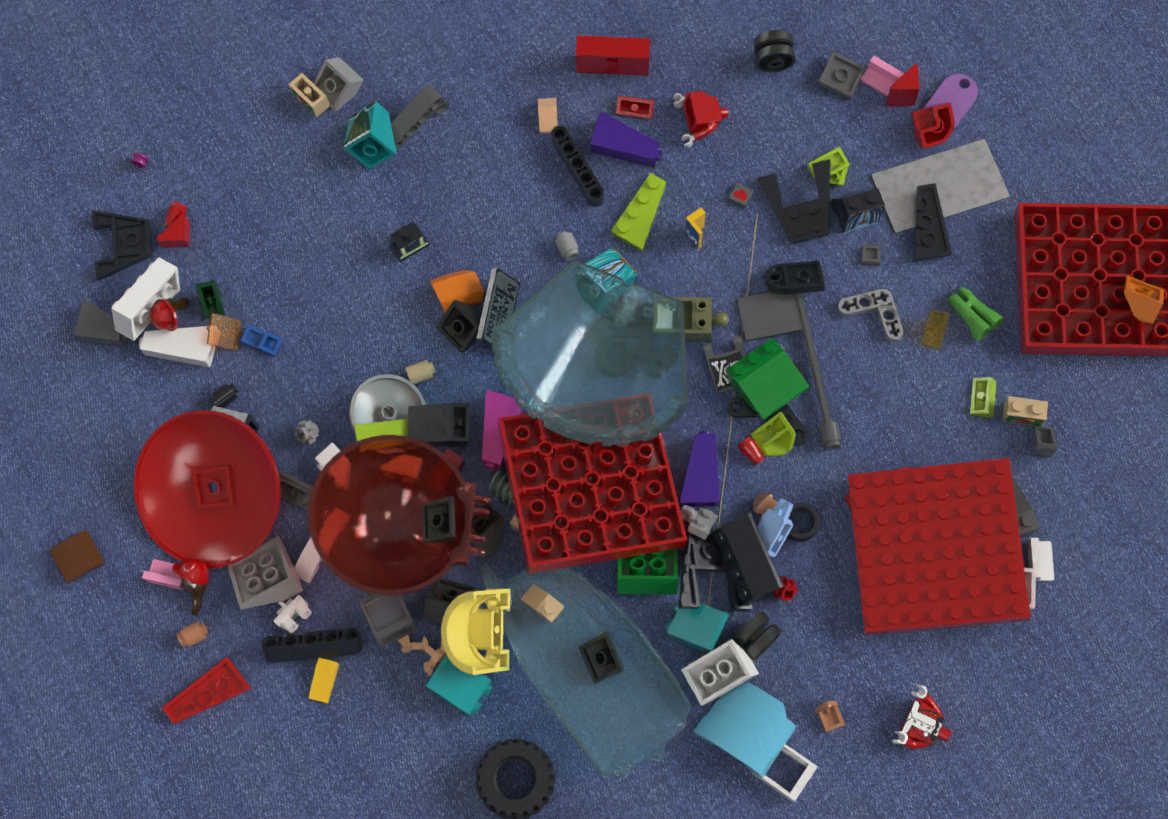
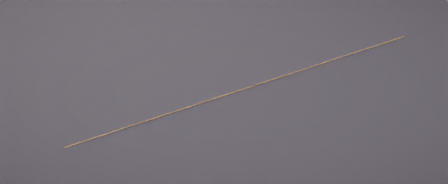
[701,214,758,657]

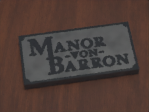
[476,268,520,353]

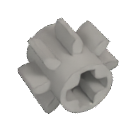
[295,420,319,444]

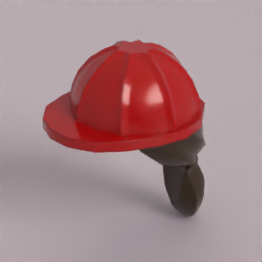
[150,297,189,331]
[172,559,210,616]

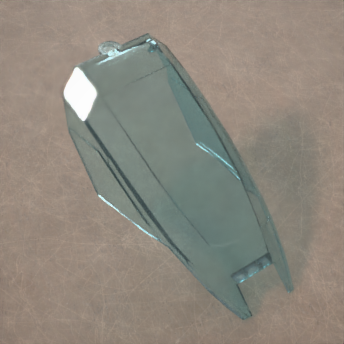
[480,538,691,776]

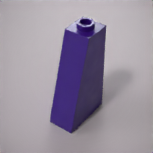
[590,112,662,167]
[680,431,720,508]

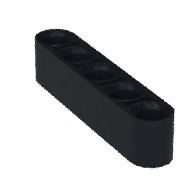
[551,125,604,207]
[261,628,362,663]

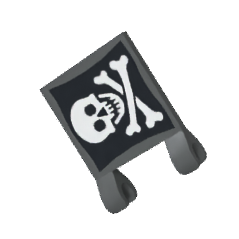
[702,335,745,394]

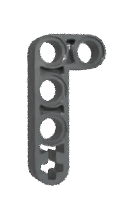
[391,85,450,150]

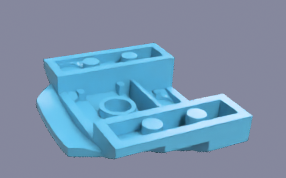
[693,683,797,778]

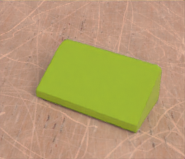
[970,377,996,418]

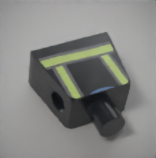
[390,222,430,263]

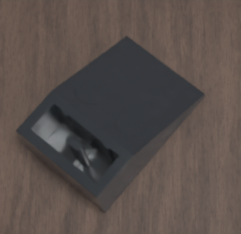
[408,403,470,447]

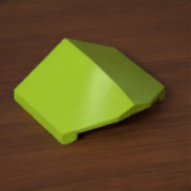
[750,412,796,456]

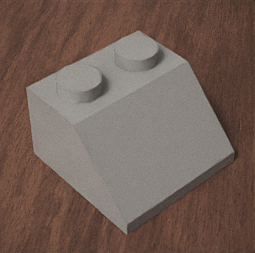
[313,57,363,111]

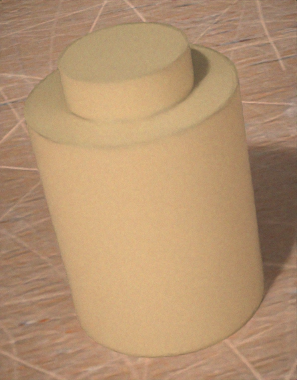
[405,360,436,385]

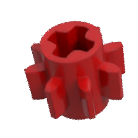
[773,576,798,602]

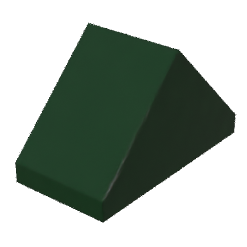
[196,280,225,319]

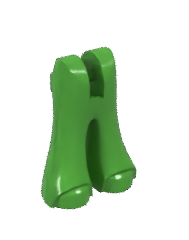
[947,286,1004,342]

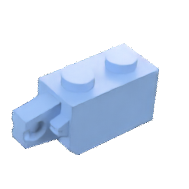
[757,498,793,557]

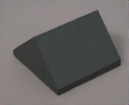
[421,496,455,544]
[579,631,624,684]

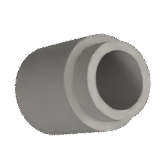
[555,232,579,261]

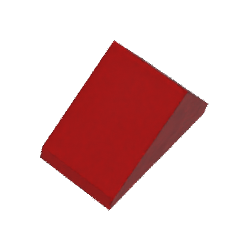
[156,213,190,248]

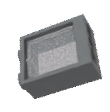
[359,583,418,648]

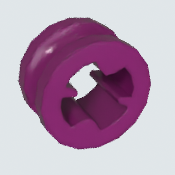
[130,152,149,169]

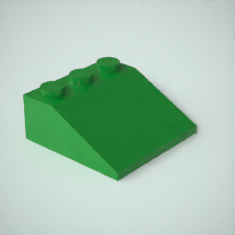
[726,338,809,420]
[617,549,678,594]

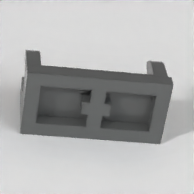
[279,471,318,511]

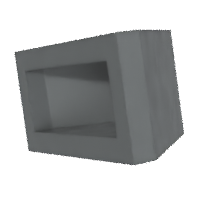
[1031,425,1058,457]

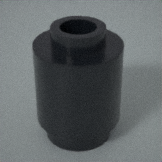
[209,383,239,408]

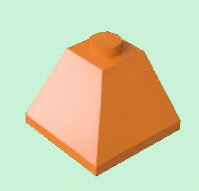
[1124,276,1164,324]

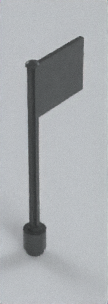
[737,292,842,450]

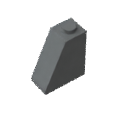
[75,300,129,347]

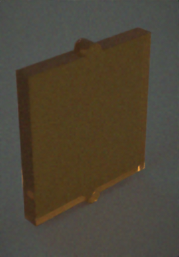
[207,313,242,351]

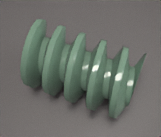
[489,470,514,506]

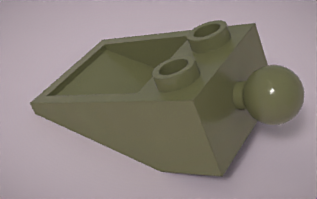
[653,297,729,341]

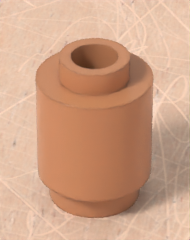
[177,621,209,648]

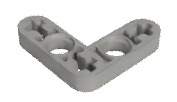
[837,289,903,343]

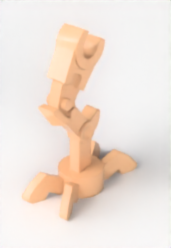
[397,634,446,676]

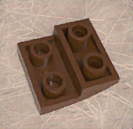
[49,530,104,584]

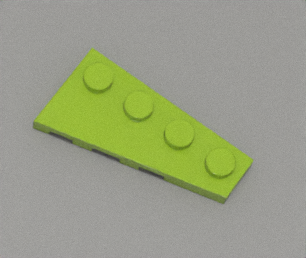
[611,173,666,252]

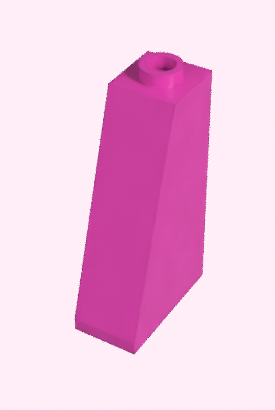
[482,390,525,471]

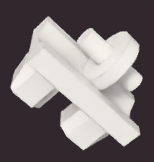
[274,595,312,633]

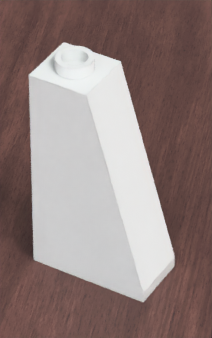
[139,326,220,368]

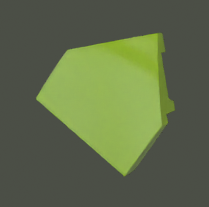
[807,147,850,186]

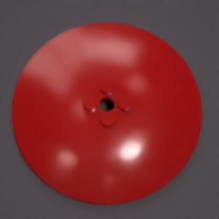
[134,410,281,568]

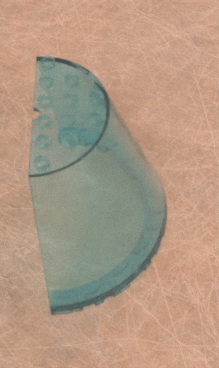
[492,260,688,446]

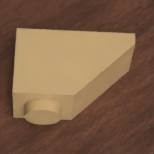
[520,584,565,625]

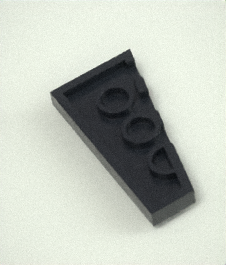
[914,183,952,262]

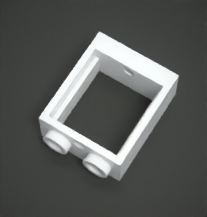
[752,744,818,803]

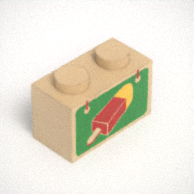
[288,73,330,118]
[1002,396,1048,426]

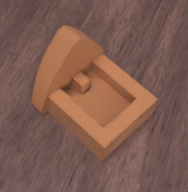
[753,493,778,515]
[814,701,845,733]

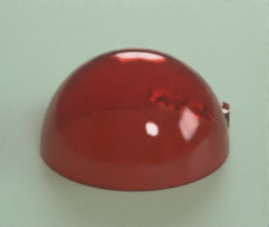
[308,435,490,596]

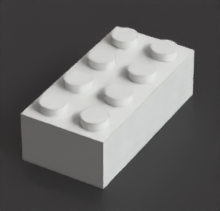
[111,257,180,341]

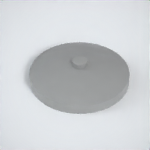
[349,374,426,451]

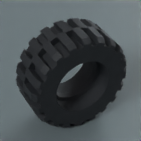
[475,738,555,819]

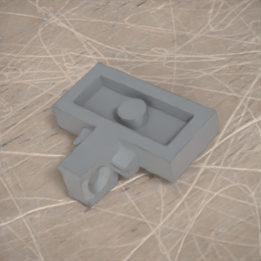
[681,505,718,539]

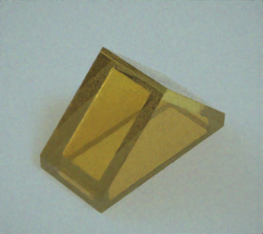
[922,309,950,349]

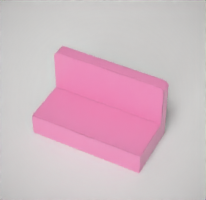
[861,56,904,97]
[142,559,185,591]

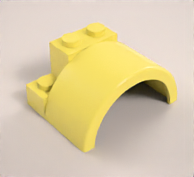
[441,588,510,675]

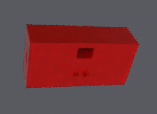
[575,35,650,76]

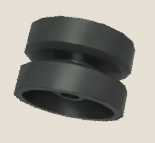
[753,30,796,73]
[732,611,783,662]

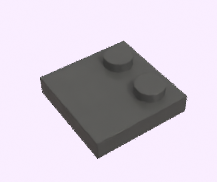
[817,51,866,100]

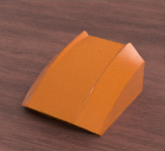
[430,270,484,314]

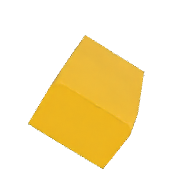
[308,658,339,704]

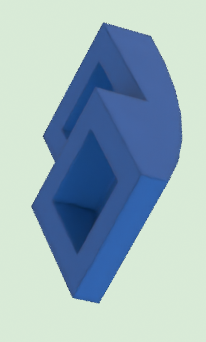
[240,325,283,356]

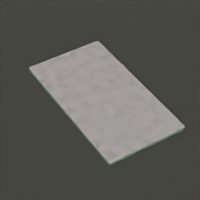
[872,139,1010,233]

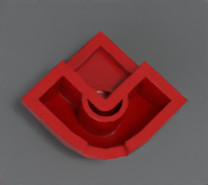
[911,102,955,149]

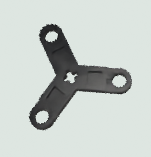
[727,362,808,446]

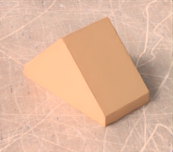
[538,98,558,134]

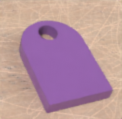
[924,74,978,130]

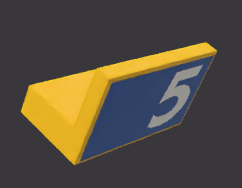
[685,207,706,249]

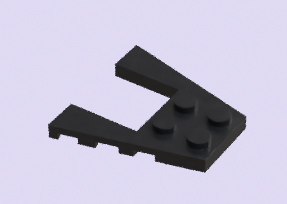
[757,159,831,244]
[679,532,753,611]

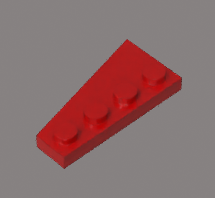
[162,657,252,724]

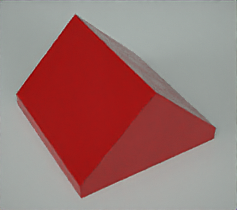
[886,63,920,107]

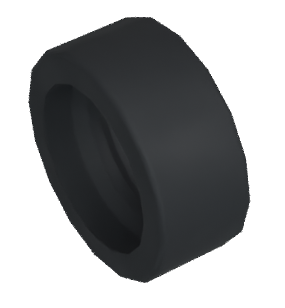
[787,502,820,542]

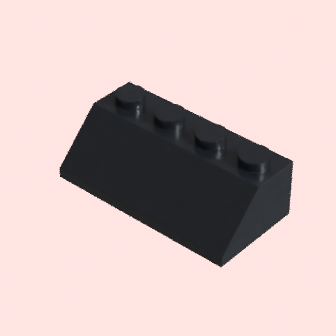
[712,513,783,605]

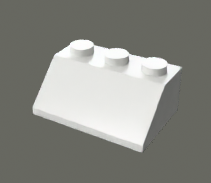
[681,640,759,706]

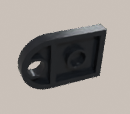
[765,261,825,294]

